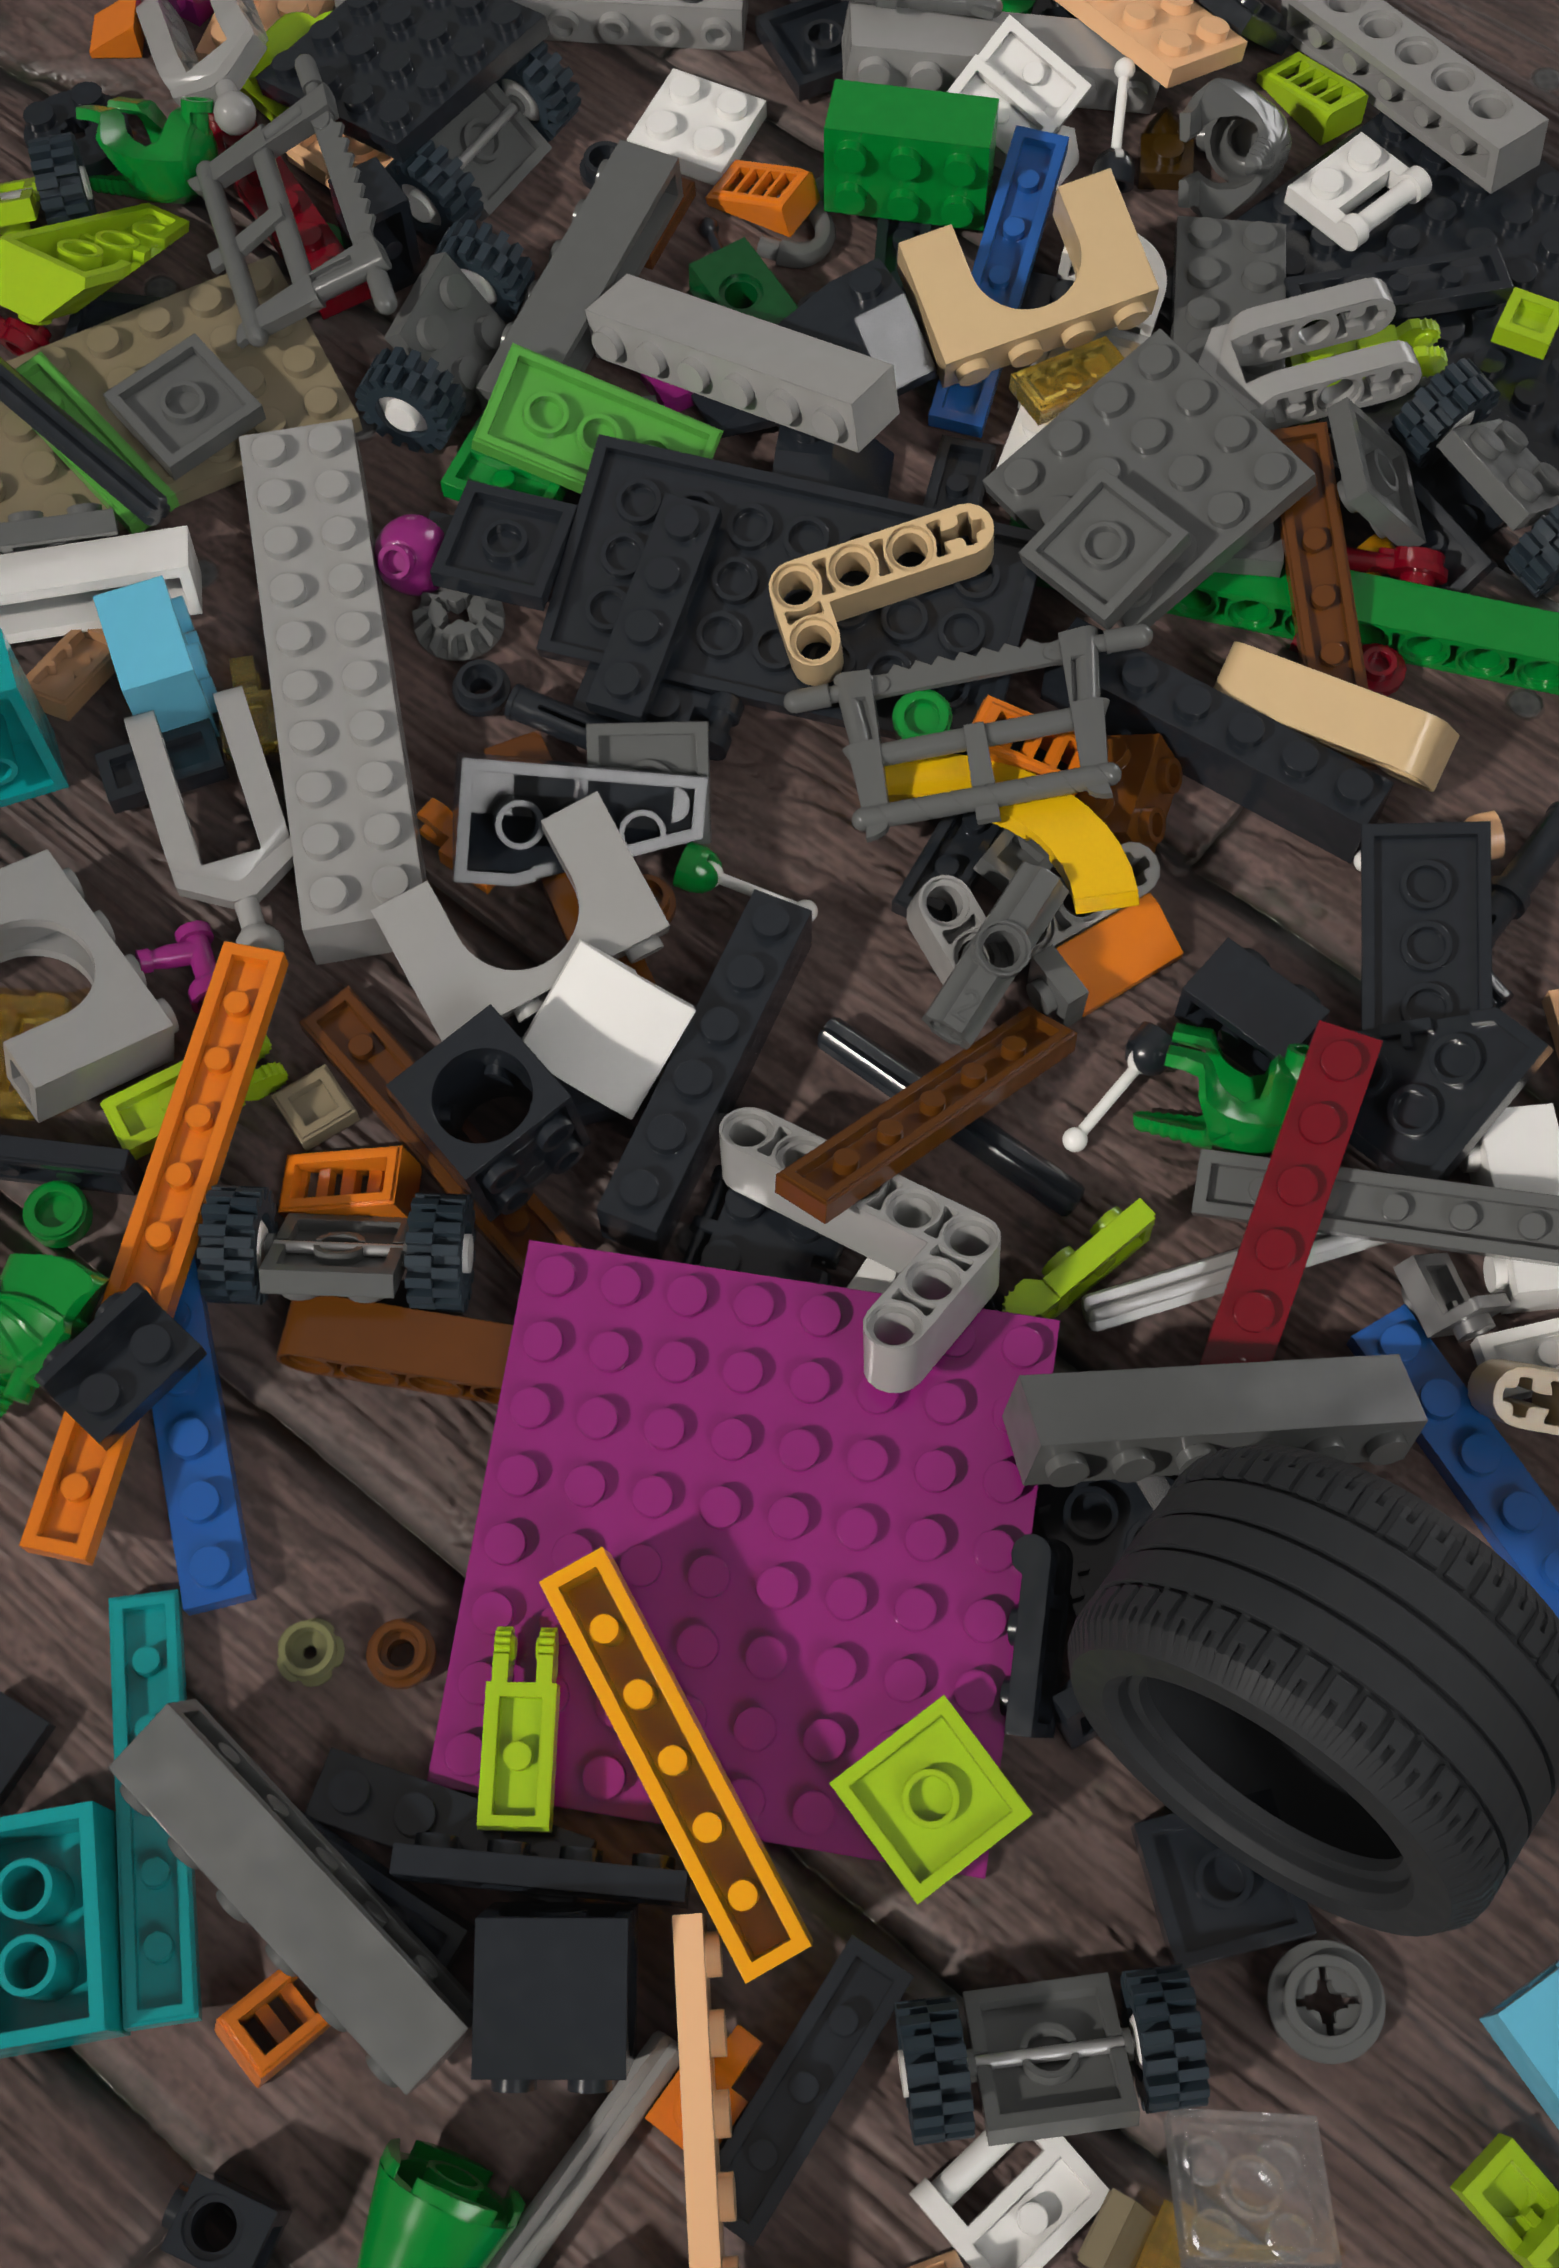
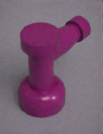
[135,920,216,1014]

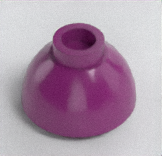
[374,514,445,596]

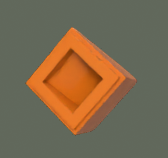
[89,0,145,59]

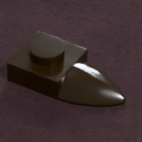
[1138,107,1194,191]

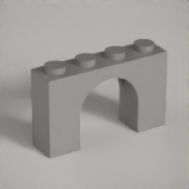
[371,791,670,1041]
[0,849,179,1123]

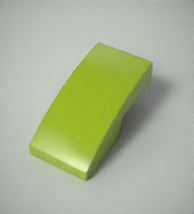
[1450,2133,1559,2268]

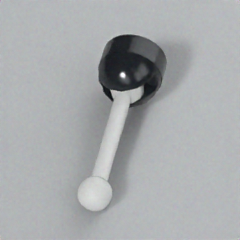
[1092,57,1136,194]
[1062,1021,1179,1152]

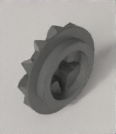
[412,587,506,661]
[1265,1940,1386,2065]

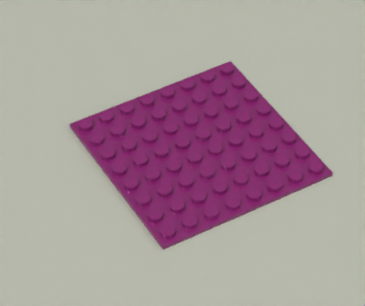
[427,1240,1060,1879]

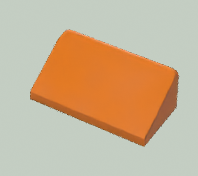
[1056,893,1184,1017]

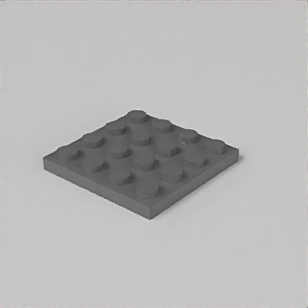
[982,328,1317,627]

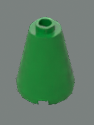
[356,2138,526,2268]

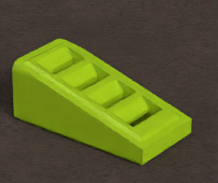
[1256,52,1369,146]

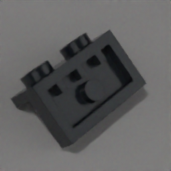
[34,1282,207,1451]

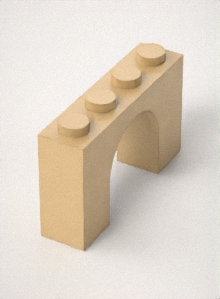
[897,168,1159,388]

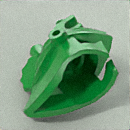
[0,1253,109,1419]

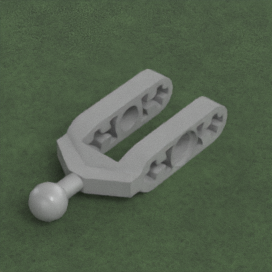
[136,0,269,136]
[1198,277,1422,429]
[124,685,294,952]

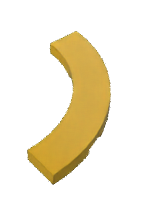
[885,754,1139,915]

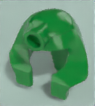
[76,96,219,204]
[1133,1023,1309,1157]

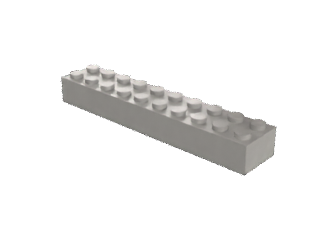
[239,418,427,965]

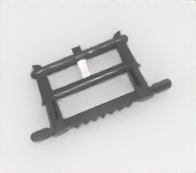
[187,54,397,349]
[783,624,1153,843]

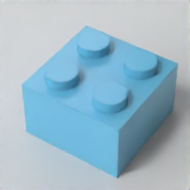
[92,575,220,737]

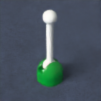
[673,841,818,922]

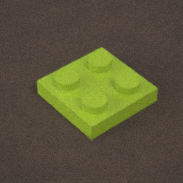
[829,1695,1033,1905]

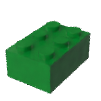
[824,79,999,231]

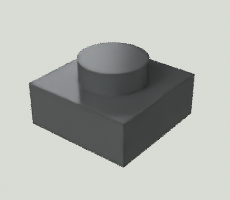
[973,829,1053,893]
[1026,944,1089,1027]

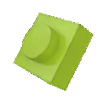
[1491,287,1559,360]

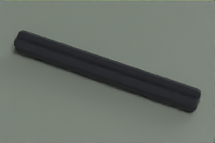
[0,357,171,526]
[817,1017,1085,1217]

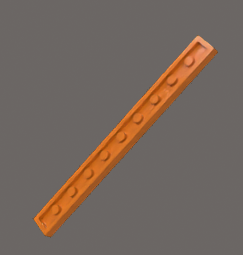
[19,941,289,1566]

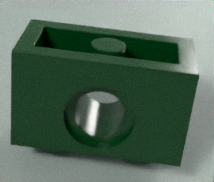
[686,237,798,325]

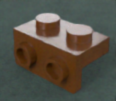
[1075,733,1182,853]

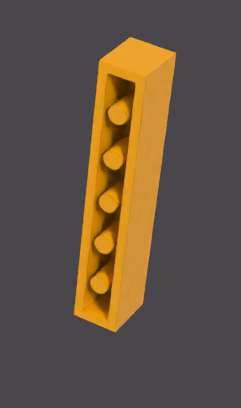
[539,1547,813,1984]

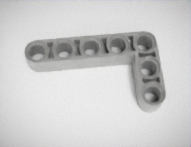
[719,1107,1001,1393]

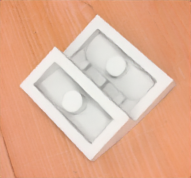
[947,14,1092,157]
[522,939,696,1120]

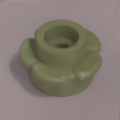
[277,1618,345,1687]

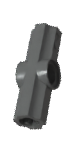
[921,861,1069,1050]

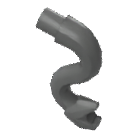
[757,174,836,269]

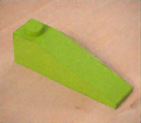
[0,203,190,325]

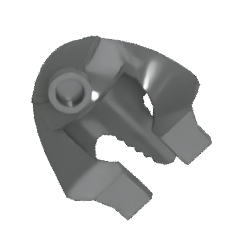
[1178,78,1292,219]

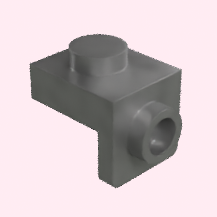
[1393,1253,1511,1342]

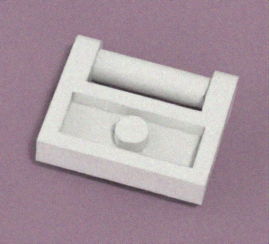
[1284,132,1432,251]
[909,2130,1109,2268]

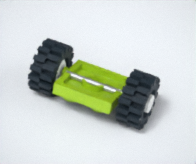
[0,132,97,236]

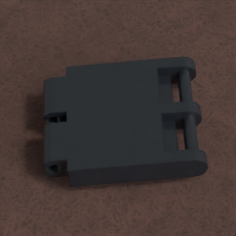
[682,1165,845,1285]

